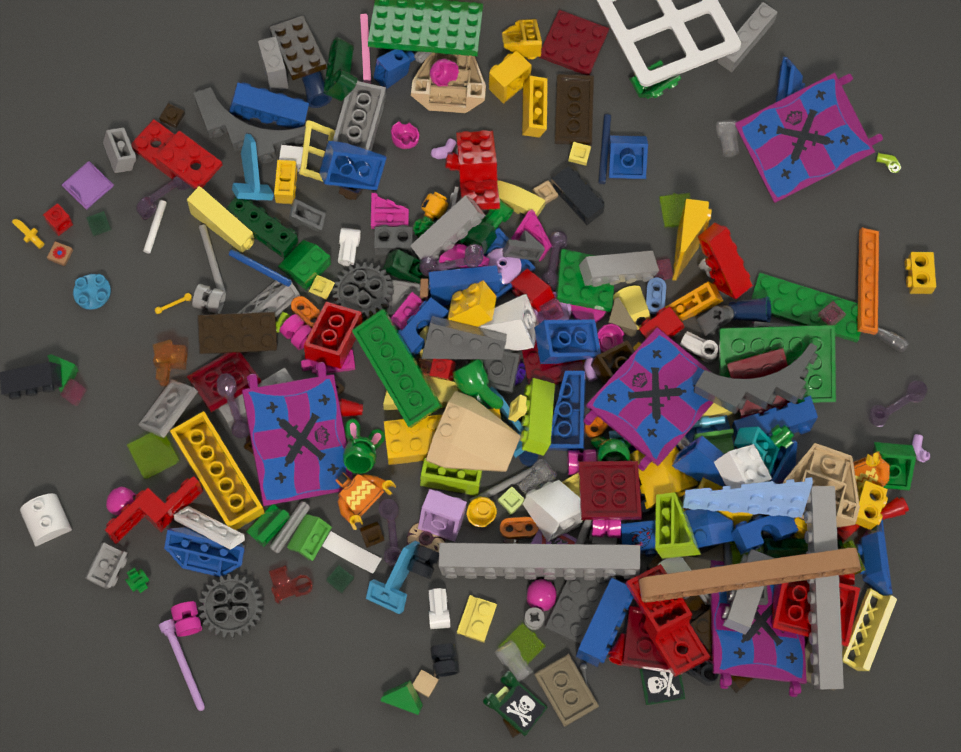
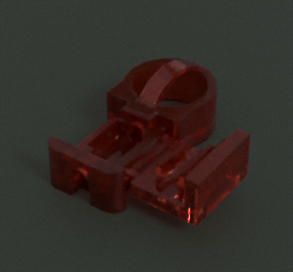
[269,565,313,604]

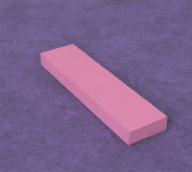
[360,14,371,84]

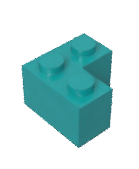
[734,427,780,474]

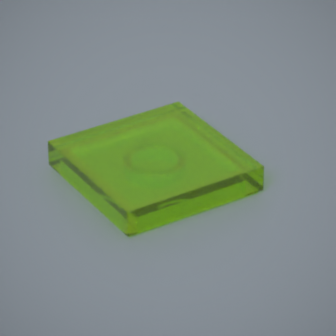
[127,433,179,480]

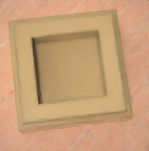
[532,180,558,204]
[413,669,439,698]

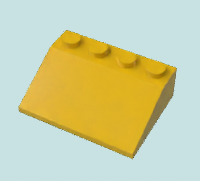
[672,199,712,280]

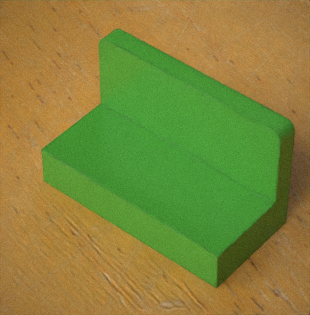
[692,429,734,454]
[287,514,332,561]

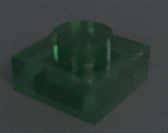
[86,211,111,237]
[326,565,354,594]

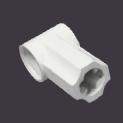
[338,228,361,266]
[680,331,718,363]
[429,588,450,629]

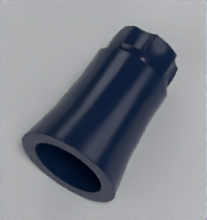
[302,72,332,108]
[728,296,772,323]

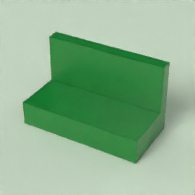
[246,504,290,547]

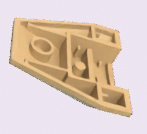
[411,53,486,113]
[426,391,520,472]
[783,443,860,528]

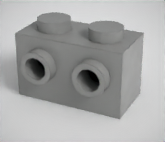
[103,128,136,173]

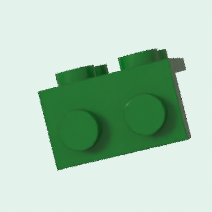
[629,60,681,99]

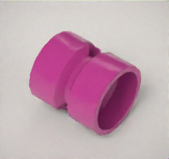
[279,314,312,350]
[567,449,596,475]
[591,520,621,538]
[171,601,202,637]

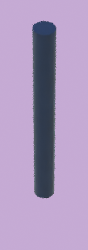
[598,114,611,184]

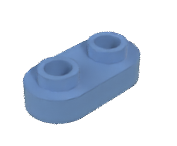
[646,277,666,315]

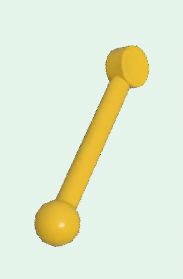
[155,293,192,314]

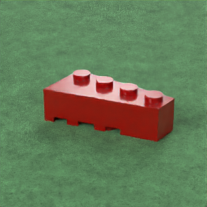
[698,223,753,299]

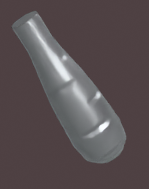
[875,327,909,352]

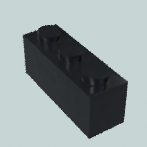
[551,166,605,225]
[0,362,62,400]

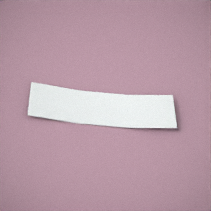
[322,531,382,574]

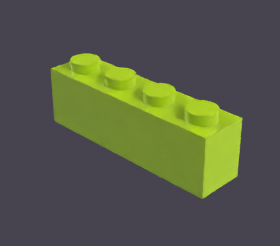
[520,378,555,456]

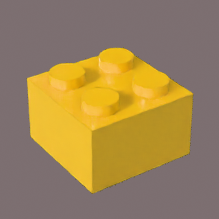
[489,50,532,104]
[448,280,496,327]

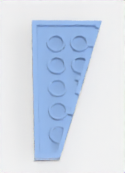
[683,477,813,518]

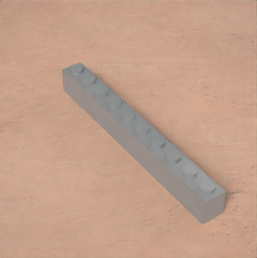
[804,486,844,689]

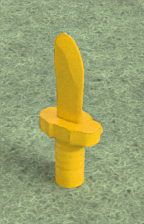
[12,219,44,249]

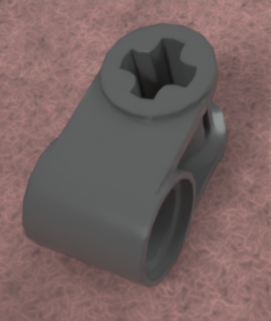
[696,305,734,337]

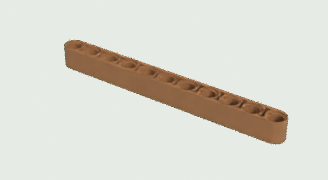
[638,548,861,602]

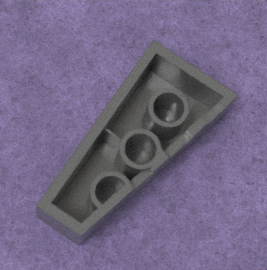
[422,316,507,360]

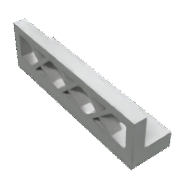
[237,280,301,317]

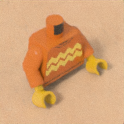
[853,451,890,500]
[336,473,396,530]

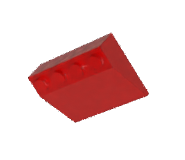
[772,580,860,647]

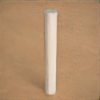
[143,200,167,254]

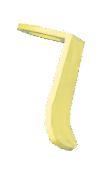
[613,286,651,330]

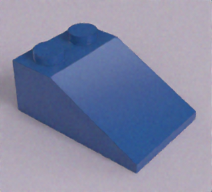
[319,141,386,190]
[534,319,601,364]

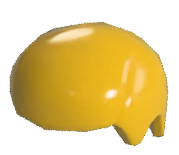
[466,496,497,527]

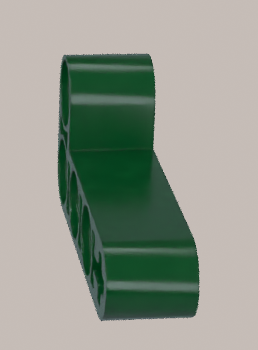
[323,37,357,101]

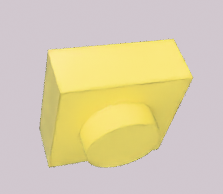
[568,142,591,166]
[309,275,335,300]
[508,395,527,422]

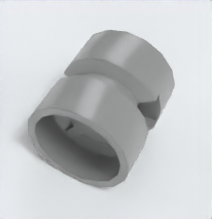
[192,284,226,314]

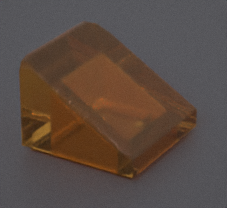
[153,340,176,363]

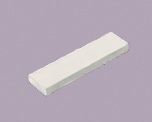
[174,506,245,550]

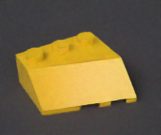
[630,446,698,509]

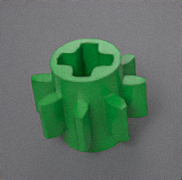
[413,216,435,238]
[770,424,794,449]
[125,567,150,593]

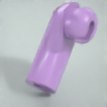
[431,139,456,159]
[584,358,597,382]
[912,434,930,462]

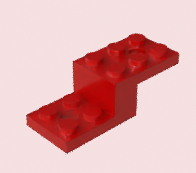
[131,119,223,190]
[456,130,500,210]
[105,476,203,544]
[626,564,710,677]

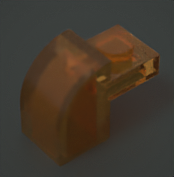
[153,345,188,387]

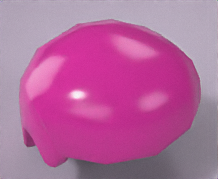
[430,59,459,86]
[391,121,420,149]
[597,324,624,353]
[106,487,136,516]
[527,579,557,612]

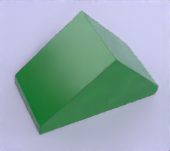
[47,354,79,395]
[380,680,423,715]

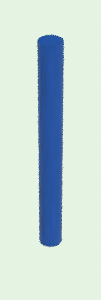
[229,249,292,287]

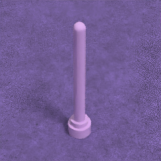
[159,619,205,711]

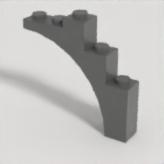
[194,87,306,164]
[694,343,818,414]

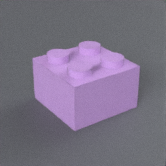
[418,489,467,542]

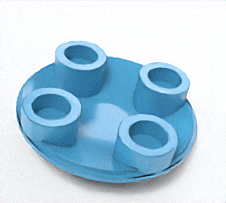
[73,274,111,310]

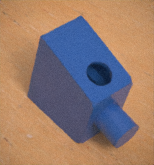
[373,49,415,89]

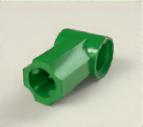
[482,199,514,230]

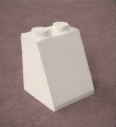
[479,294,539,352]
[523,480,583,541]

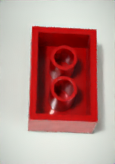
[304,302,362,369]

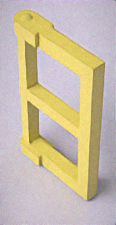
[299,121,335,182]

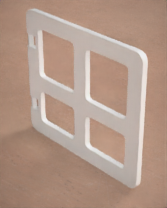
[596,0,741,87]

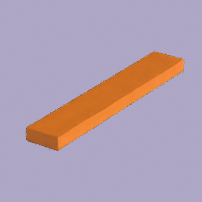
[857,227,879,335]

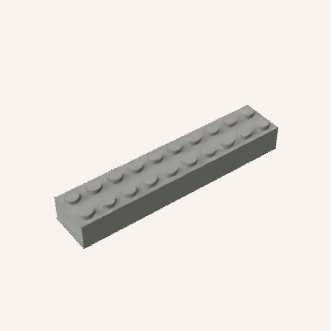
[439,543,640,581]

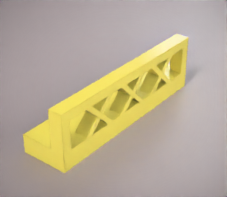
[842,588,897,671]

